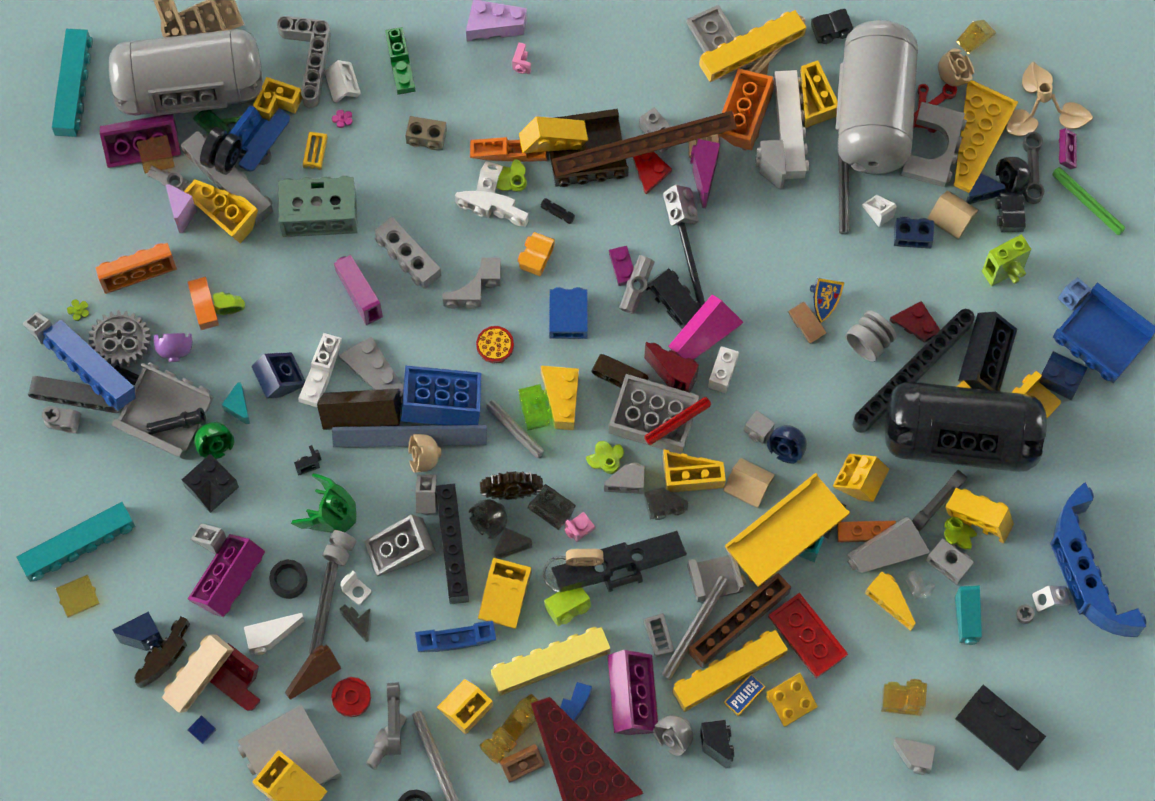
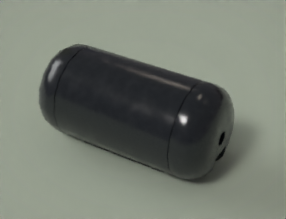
[885,382,1047,472]

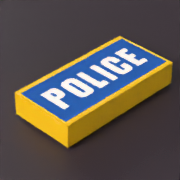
[724,674,765,717]

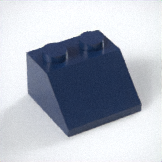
[1039,351,1088,400]
[251,352,305,398]
[112,611,163,651]

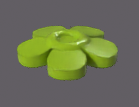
[67,299,89,321]

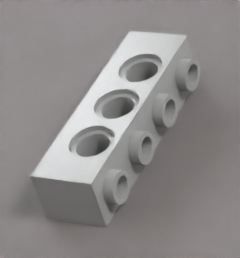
[375,217,441,289]

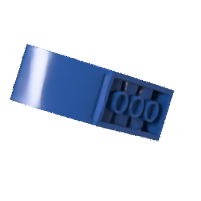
[1050,482,1147,637]

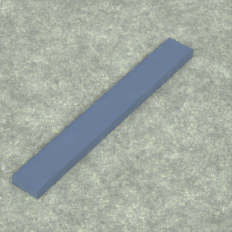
[332,425,487,447]

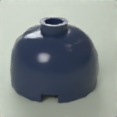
[767,425,807,464]

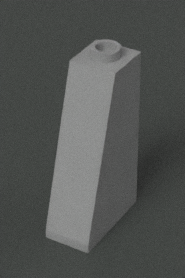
[847,517,930,573]

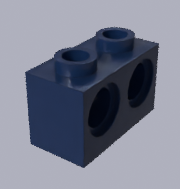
[894,217,934,249]

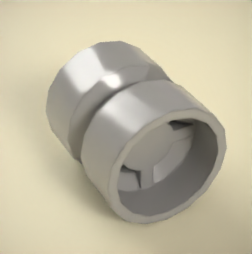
[322,530,356,566]

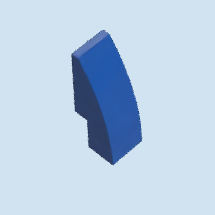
[560,682,592,722]

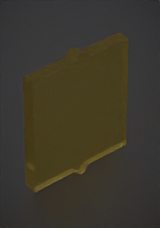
[56,575,100,618]

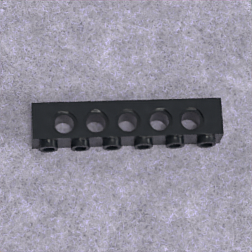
[436,483,469,604]

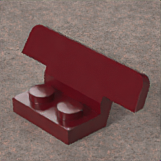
[210,643,261,711]

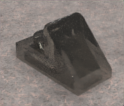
[339,604,372,642]

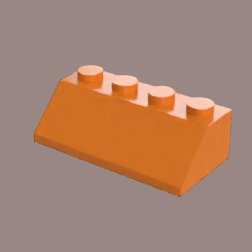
[717,68,775,150]
[95,243,177,294]

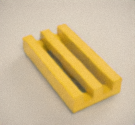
[303,132,328,170]

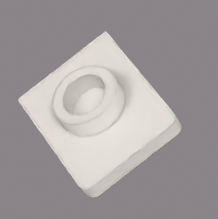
[476,161,503,193]
[341,571,371,605]
[1032,586,1071,612]

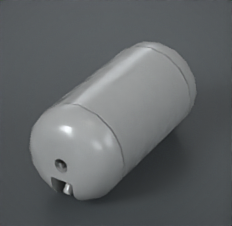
[836,20,918,174]
[109,29,263,116]

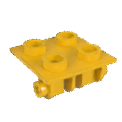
[766,672,818,727]

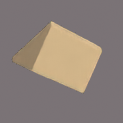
[927,190,979,239]
[723,458,775,508]

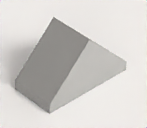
[22,312,52,344]
[190,523,226,554]

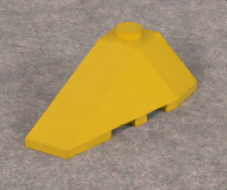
[184,179,258,244]

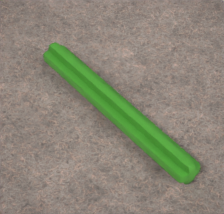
[1052,167,1125,235]

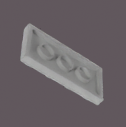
[686,5,753,81]

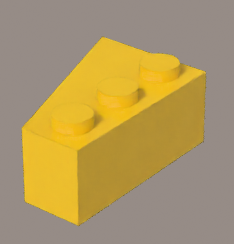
[799,60,838,128]
[519,116,588,153]
[541,366,579,430]
[663,449,726,493]
[946,488,1014,544]

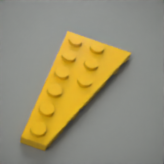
[953,80,1018,193]

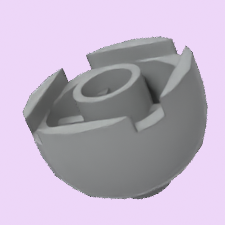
[653,715,693,756]

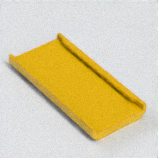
[725,473,850,587]

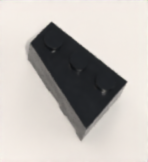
[646,268,702,329]

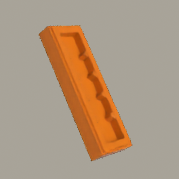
[837,521,896,542]

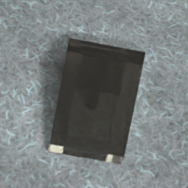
[494,528,532,559]

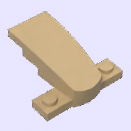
[153,0,245,38]

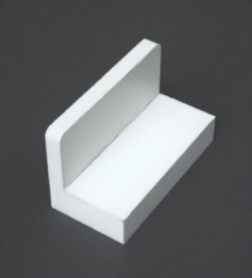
[324,60,361,102]

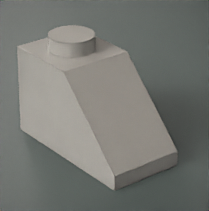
[604,463,645,494]
[415,475,437,515]
[893,737,936,775]

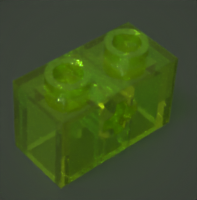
[518,384,553,431]

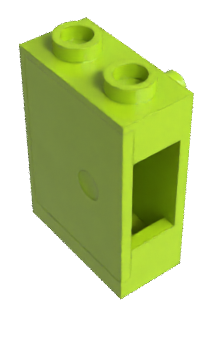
[981,234,1032,287]

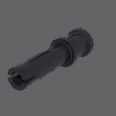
[147,408,206,435]

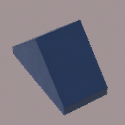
[966,173,1005,204]

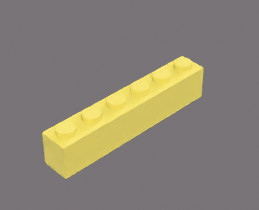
[491,627,611,696]

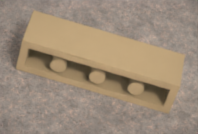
[161,635,234,713]

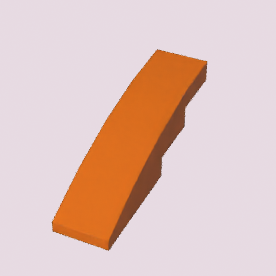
[470,137,547,162]

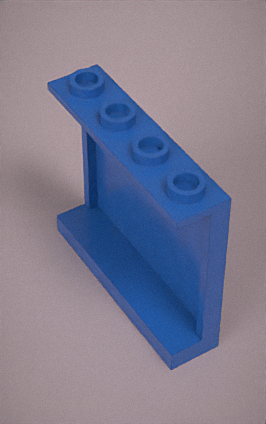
[1053,282,1155,383]

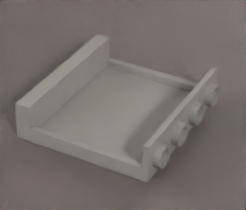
[112,362,214,459]
[237,705,342,801]

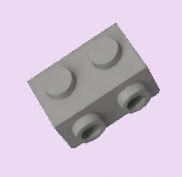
[663,185,699,226]

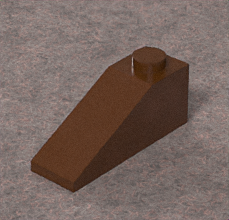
[285,645,342,700]

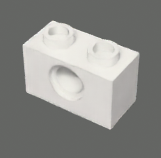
[708,346,739,394]

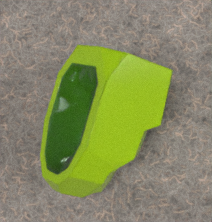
[213,292,245,315]

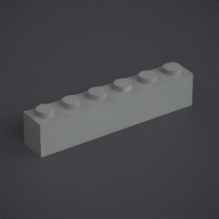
[181,131,273,226]

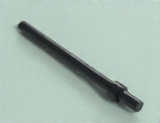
[677,222,705,306]

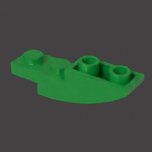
[385,27,416,95]

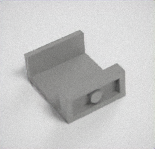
[687,554,746,602]

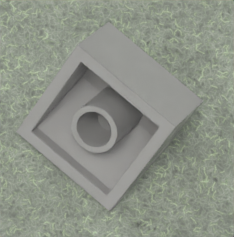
[755,140,786,190]

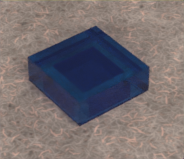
[188,715,216,744]

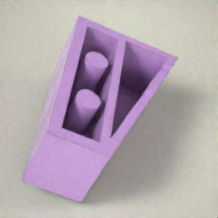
[466,0,527,41]

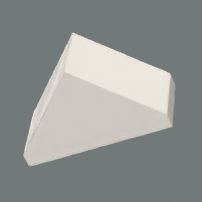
[862,195,897,227]

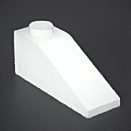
[244,613,305,655]

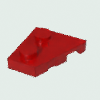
[633,151,672,194]

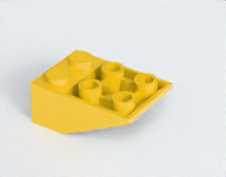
[478,558,532,629]
[252,750,328,801]

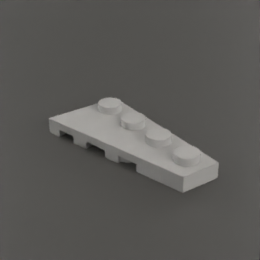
[338,337,403,406]

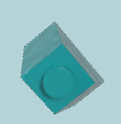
[954,585,982,645]

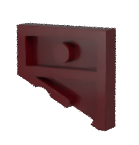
[890,301,940,343]

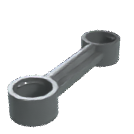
[1022,132,1044,204]
[912,470,968,532]
[387,682,401,755]

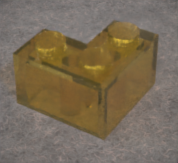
[881,679,927,716]

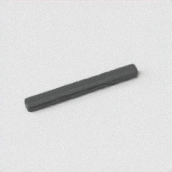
[838,154,850,234]
[309,562,338,654]

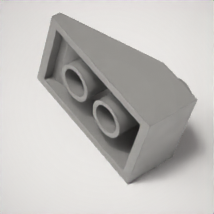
[364,514,436,576]

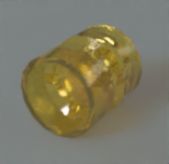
[479,726,517,764]

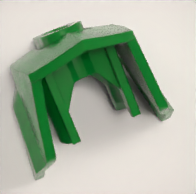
[291,473,356,533]

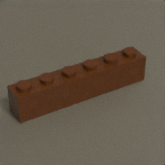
[688,573,791,668]

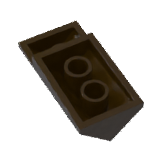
[317,388,400,430]

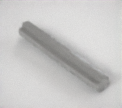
[486,400,544,458]

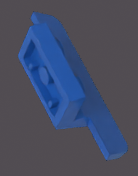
[229,105,290,172]

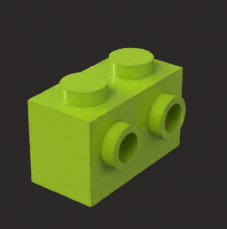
[544,588,591,626]

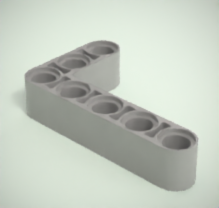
[277,16,331,108]

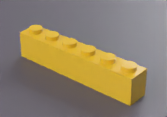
[699,10,806,82]
[672,630,788,712]

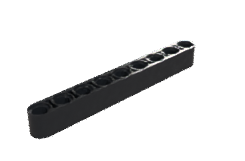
[852,309,975,433]

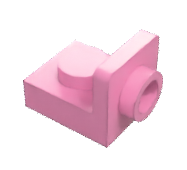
[512,42,531,74]
[564,512,595,542]

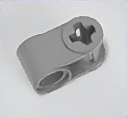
[42,406,81,433]

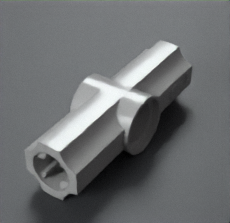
[619,255,655,314]

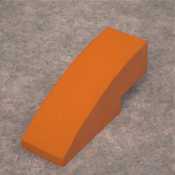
[187,276,219,330]

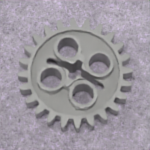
[88,310,151,368]

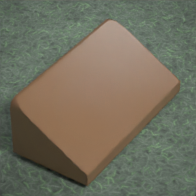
[499,744,545,783]

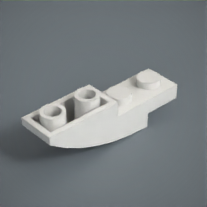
[455,191,529,227]
[299,333,342,407]

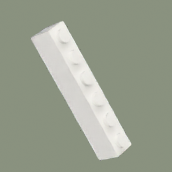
[774,70,809,179]

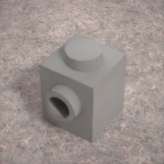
[744,410,775,444]

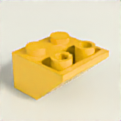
[833,454,889,502]
[437,679,493,735]

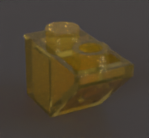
[501,694,538,742]

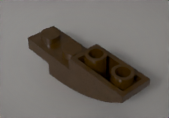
[134,616,190,688]

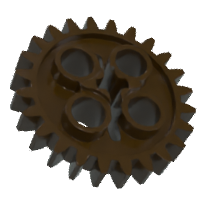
[480,471,543,500]

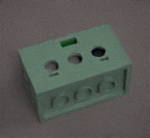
[278,176,358,237]

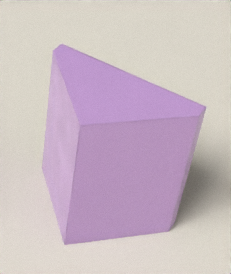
[166,184,197,233]

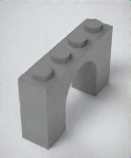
[901,102,967,187]

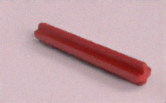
[644,397,711,445]

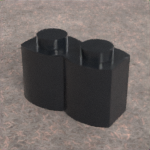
[811,9,853,44]
[995,192,1026,232]

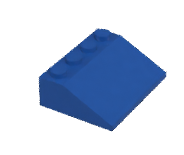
[401,365,481,425]

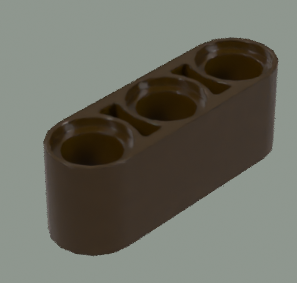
[591,354,649,388]

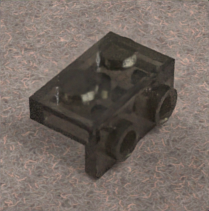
[528,484,576,530]

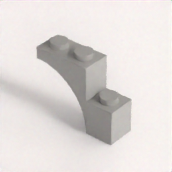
[443,258,501,309]

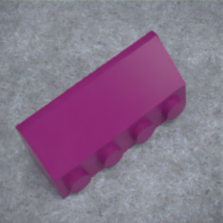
[100,114,181,168]
[188,534,265,618]
[608,650,658,735]

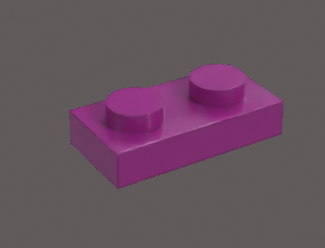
[1059,128,1077,170]
[609,245,637,286]

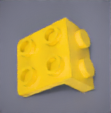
[1011,371,1061,418]

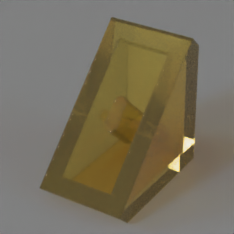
[956,20,996,54]

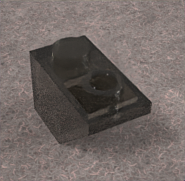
[644,488,688,520]

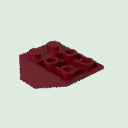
[644,342,699,393]

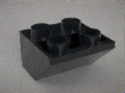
[700,720,735,768]

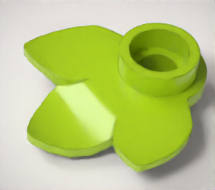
[496,159,527,192]
[586,441,624,474]
[944,517,977,549]

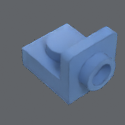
[1058,277,1092,310]

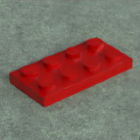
[768,592,848,679]

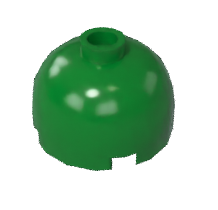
[194,422,235,459]

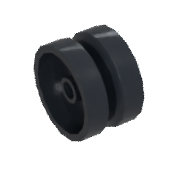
[200,127,242,175]

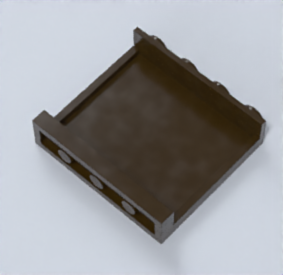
[549,109,629,187]

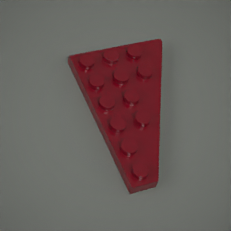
[530,697,643,801]

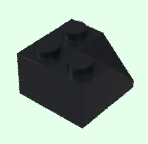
[181,454,239,513]

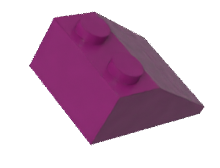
[690,139,720,209]

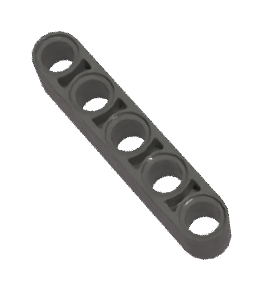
[28,376,120,413]

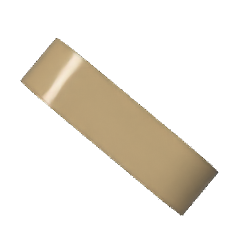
[566,549,604,566]

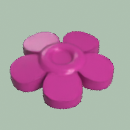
[332,110,353,128]

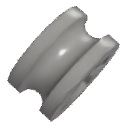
[1016,604,1035,624]

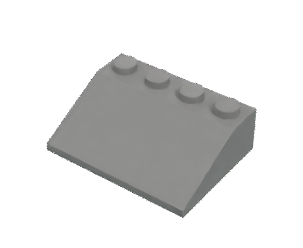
[608,374,700,454]

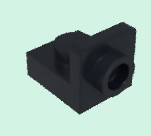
[294,445,322,476]

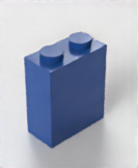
[549,287,588,339]

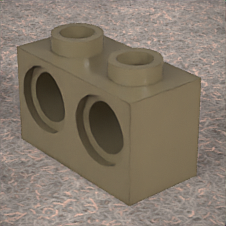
[405,116,447,150]

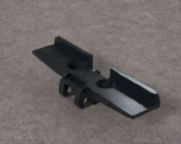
[551,531,687,592]

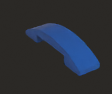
[415,621,496,652]

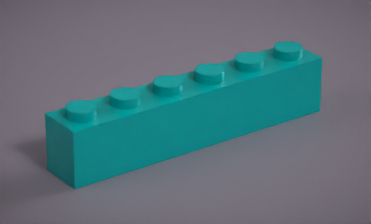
[52,28,93,137]
[16,502,136,582]

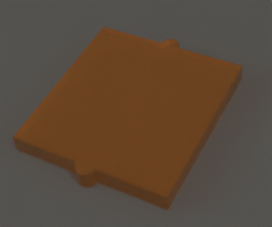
[137,135,175,174]

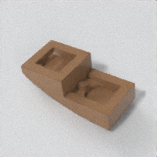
[788,302,826,343]

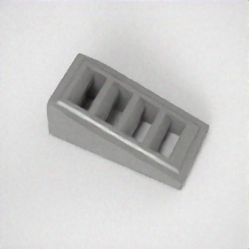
[643,613,674,657]

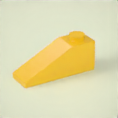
[865,572,916,631]

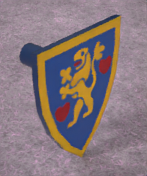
[810,278,844,323]

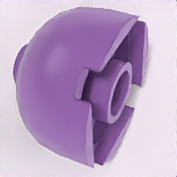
[154,333,193,362]

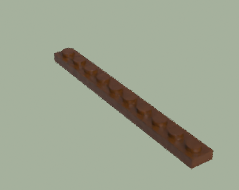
[552,110,737,176]

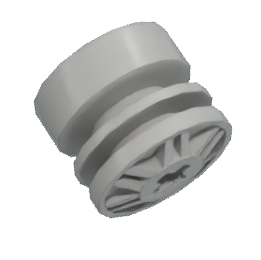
[845,310,897,362]

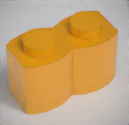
[517,232,555,276]

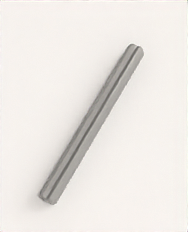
[662,576,728,680]
[412,711,459,801]

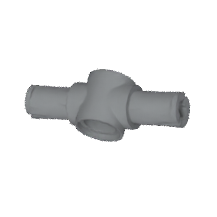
[147,165,190,192]
[366,713,407,770]

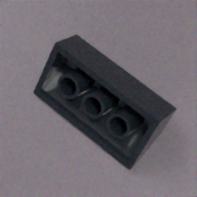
[958,311,1017,391]
[955,684,1046,771]

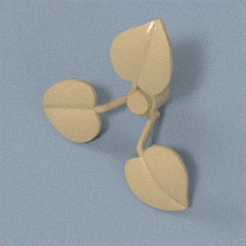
[1007,61,1093,137]

